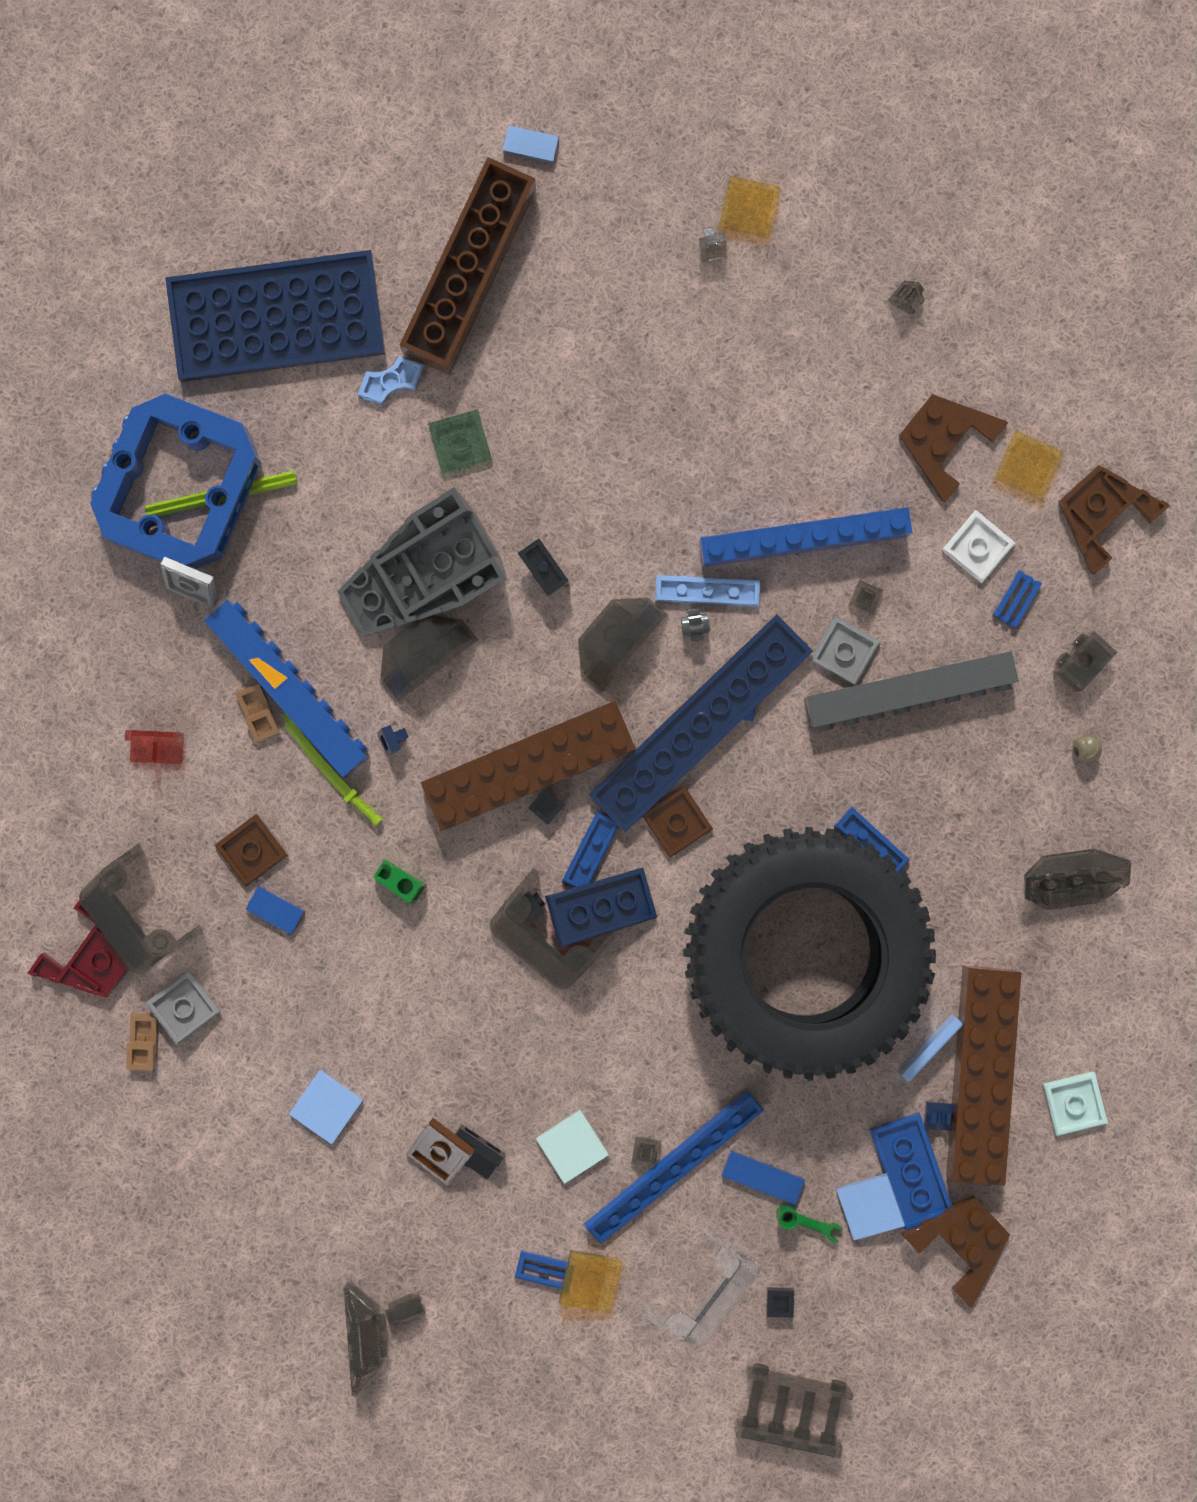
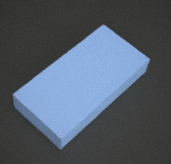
[503,125,559,164]

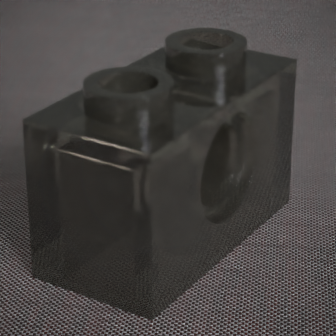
[1053,631,1117,692]

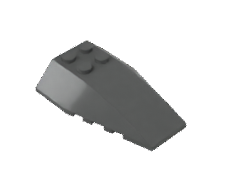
[337,487,507,637]

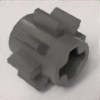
[681,608,710,641]

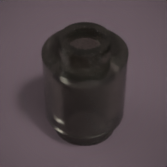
[385,1294,426,1329]

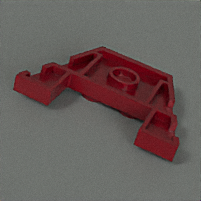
[27,888,139,998]

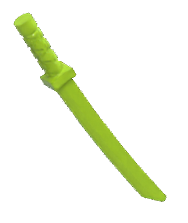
[283,713,383,826]

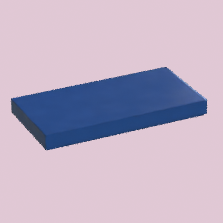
[869,1112,952,1230]

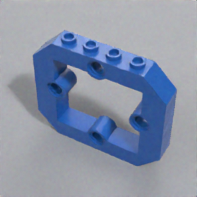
[90,393,262,569]

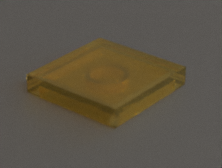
[718,175,780,239]
[993,430,1063,500]
[558,1250,622,1313]

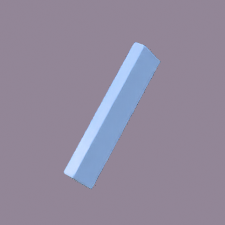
[655,575,760,607]

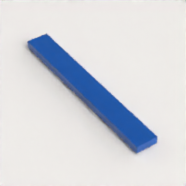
[584,1090,764,1244]

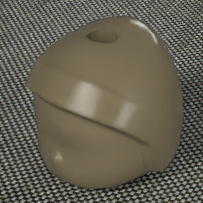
[1073,734,1102,763]

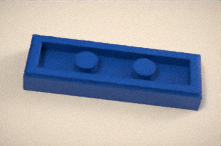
[834,807,910,872]
[562,811,618,887]
[721,1150,805,1205]

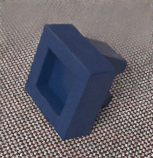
[377,725,409,757]
[924,1101,953,1131]

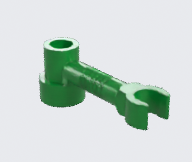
[776,1205,843,1242]

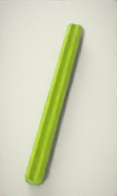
[145,471,298,517]

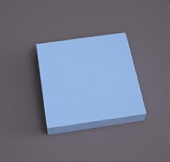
[289,1070,363,1144]
[837,1173,905,1240]

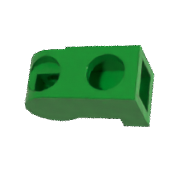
[373,859,427,904]

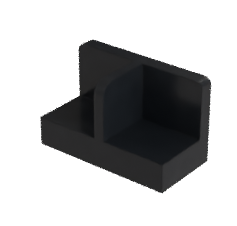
[518,538,570,597]
[455,1124,505,1179]

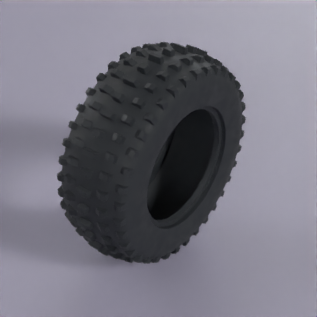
[683,827,936,1081]

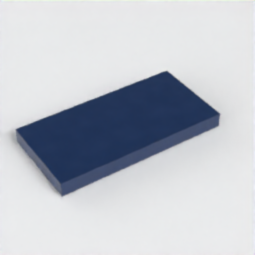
[545,867,657,947]

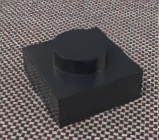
[528,788,565,825]
[520,890,546,919]
[766,1287,794,1318]

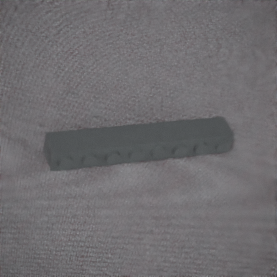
[804,651,1019,732]

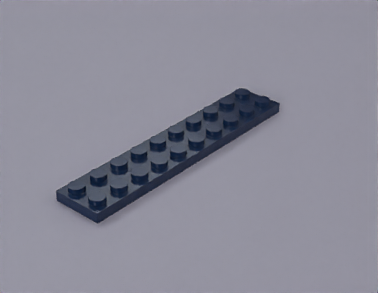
[589,614,813,832]

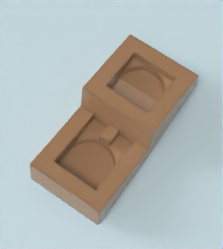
[235,682,280,743]
[127,1013,158,1071]

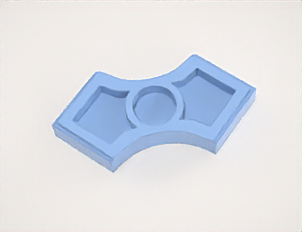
[357,356,424,406]

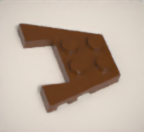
[899,394,1008,503]
[1058,465,1170,575]
[901,1195,1010,1308]

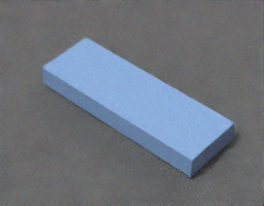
[898,1015,962,1081]

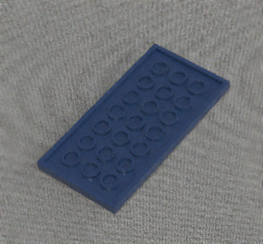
[165,250,386,382]

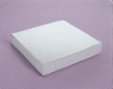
[942,510,1015,583]

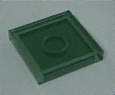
[428,409,492,474]

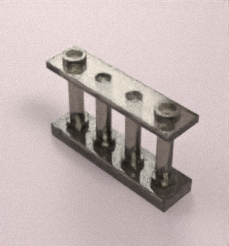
[734,1363,853,1459]

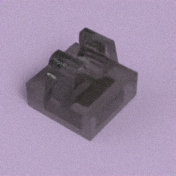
[699,227,727,262]
[888,280,925,314]
[849,580,883,614]
[631,1136,661,1167]

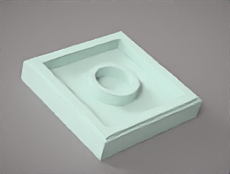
[1043,1071,1108,1136]
[536,1109,609,1184]

